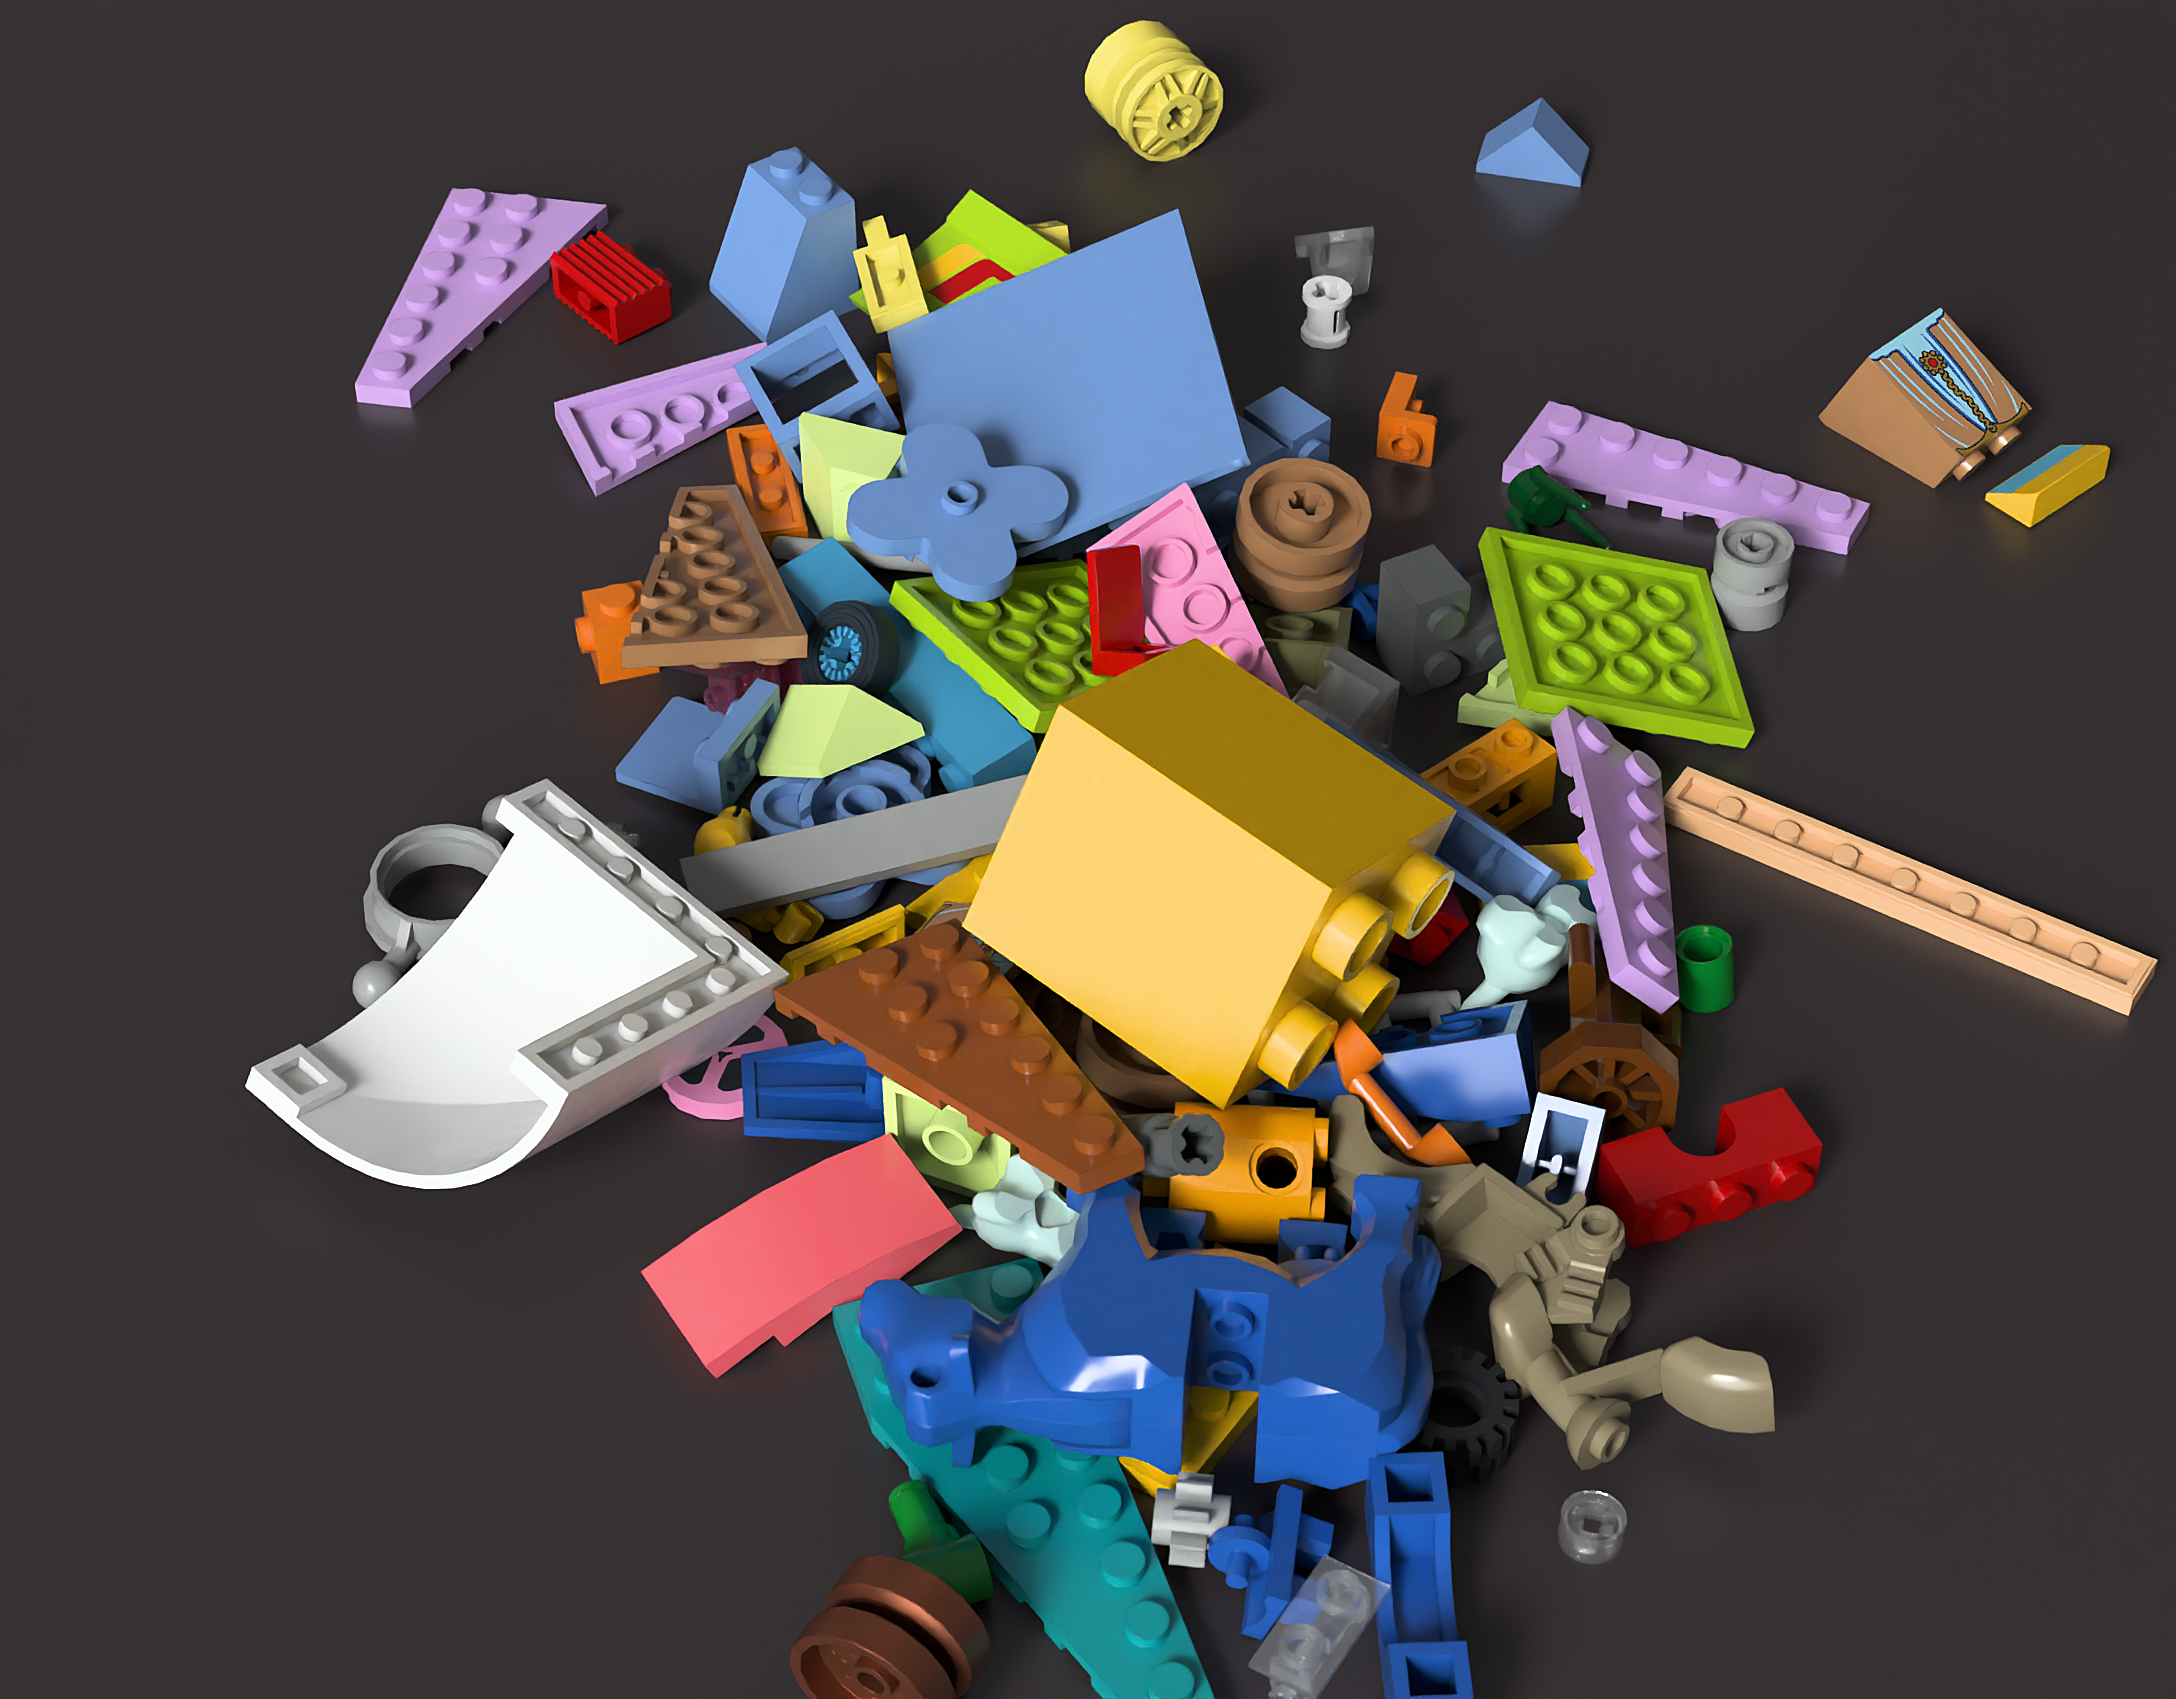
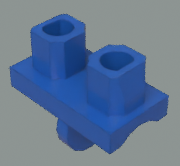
[1207,1484,1334,1640]

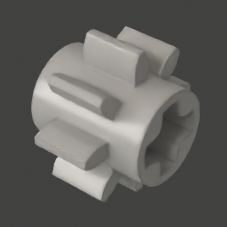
[1151,1471,1232,1568]

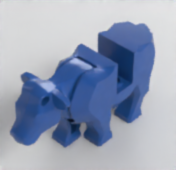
[858,1173,1442,1490]

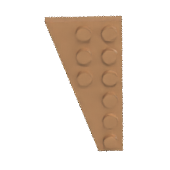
[622,484,808,669]

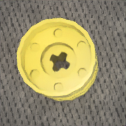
[1085,20,1223,162]

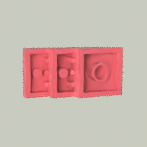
[641,1133,963,1379]

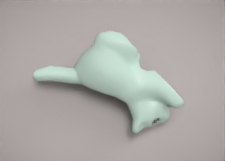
[1459,884,1601,1011]
[948,1153,1080,1268]

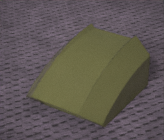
[1244,601,1353,715]

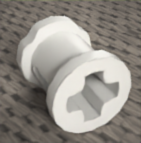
[1301,275,1352,350]

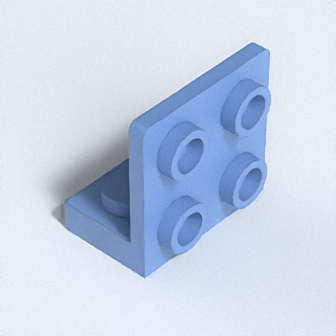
[615,678,781,816]

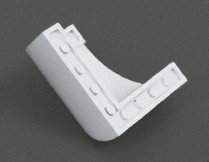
[245,778,790,1189]

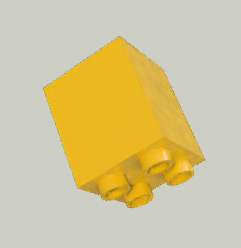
[962,637,1457,1110]

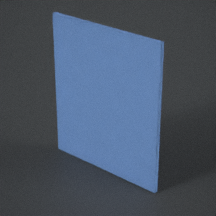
[887,209,1251,559]

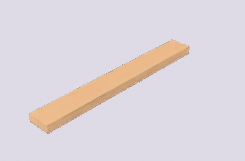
[1663,766,2158,1016]

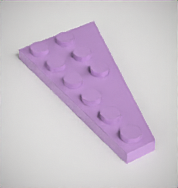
[355,188,609,408]

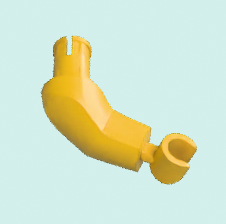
[694,806,824,944]

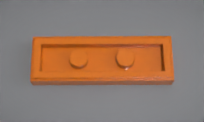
[726,422,809,551]

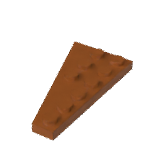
[773,917,1146,1196]

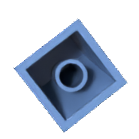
[709,146,859,345]

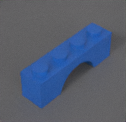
[1364,1452,1474,1699]

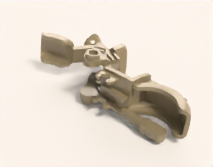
[1327,1094,1775,1470]

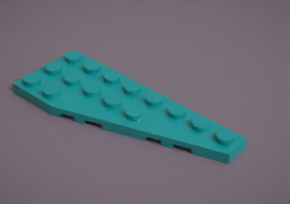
[832,1257,1215,1699]

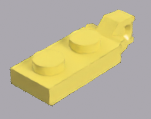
[853,215,929,334]

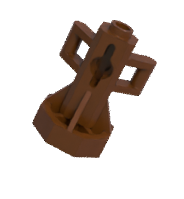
[1537,923,1683,1144]

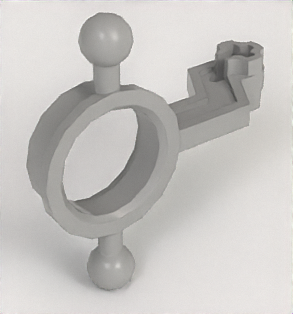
[352,794,514,1009]

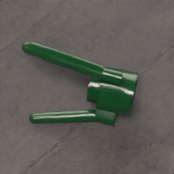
[1505,465,1614,551]

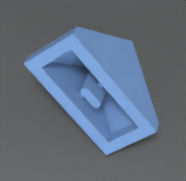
[1476,97,1590,187]
[1516,1092,1607,1206]

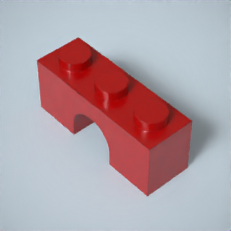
[1593,1087,1823,1249]

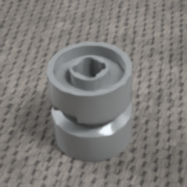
[1710,518,1795,631]

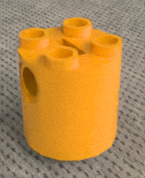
[1143,1101,1329,1245]

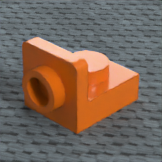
[1376,371,1438,467]

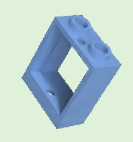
[733,309,901,483]

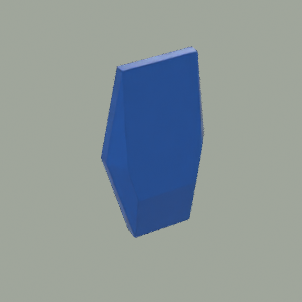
[741,1040,885,1144]

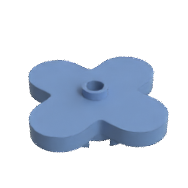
[846,422,1069,602]
[750,744,973,920]

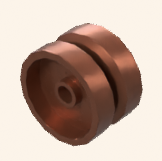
[790,1555,991,1699]

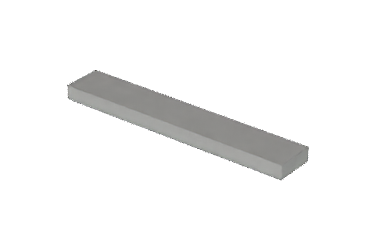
[679,774,1028,919]

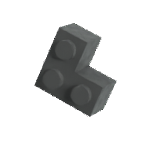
[1375,544,1506,697]

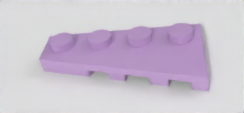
[554,342,787,497]

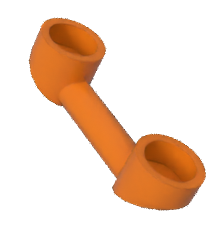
[1332,1017,1474,1168]

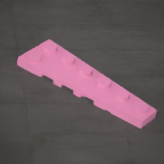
[1086,482,1291,700]

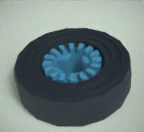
[800,600,900,700]

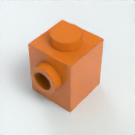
[575,580,660,684]

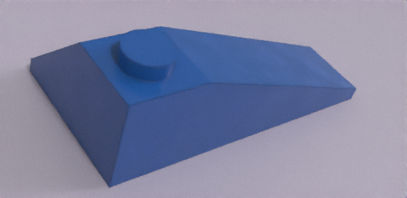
[1255,1000,1537,1128]

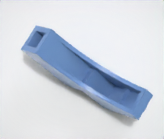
[1324,717,1562,909]

